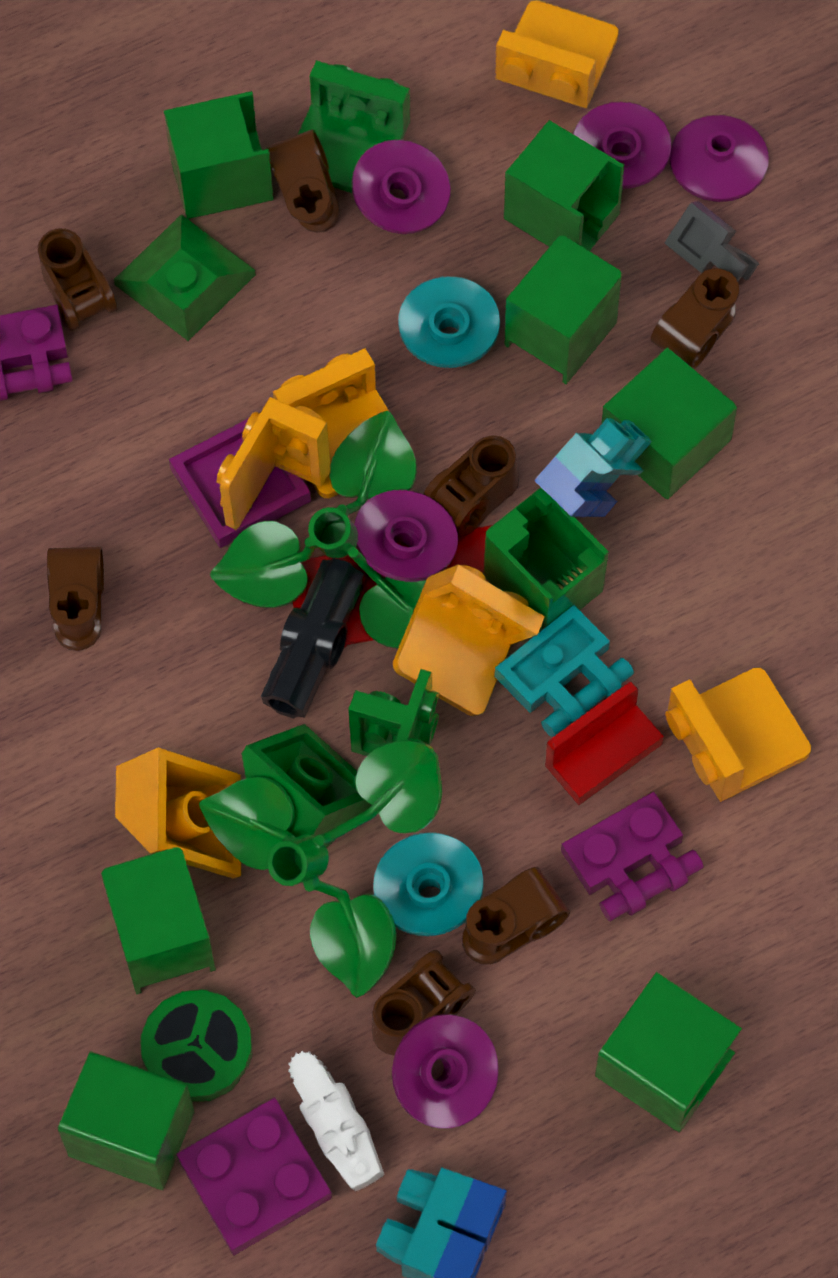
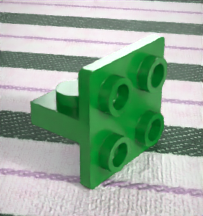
[348,669,439,756]

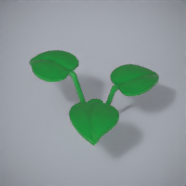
[210,411,426,649]
[199,740,442,998]

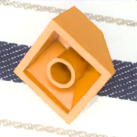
[115,747,241,879]

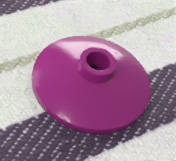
[573,102,671,189]
[670,115,769,202]
[352,140,451,234]
[354,490,458,582]
[392,1014,499,1129]

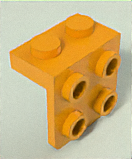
[495,0,618,109]
[273,348,389,498]
[216,397,331,530]
[393,564,545,716]
[665,668,811,802]

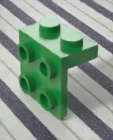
[298,60,410,193]

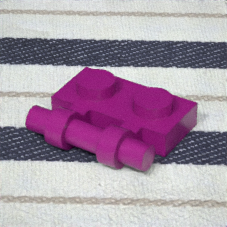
[0,304,73,401]
[561,791,704,922]

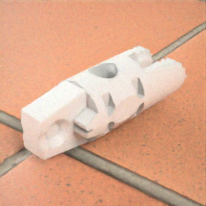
[288,1051,384,1192]

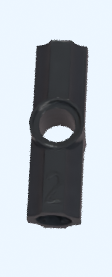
[261,558,366,719]

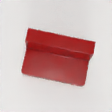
[545,681,664,805]

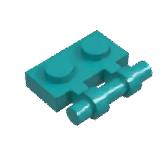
[494,605,634,737]

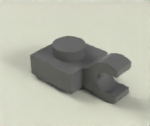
[664,201,759,281]

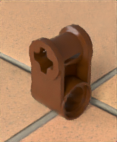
[266,129,340,233]
[38,228,118,331]
[650,268,739,369]
[423,435,519,536]
[47,546,104,651]
[462,867,570,964]
[372,950,476,1056]

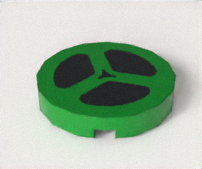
[140,990,253,1102]

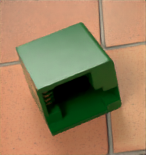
[164,91,274,219]
[504,120,624,251]
[504,236,622,385]
[601,347,737,499]
[483,488,609,632]
[101,847,216,995]
[595,972,742,1133]
[58,1051,195,1190]

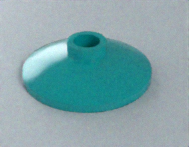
[398,276,500,368]
[373,833,484,936]

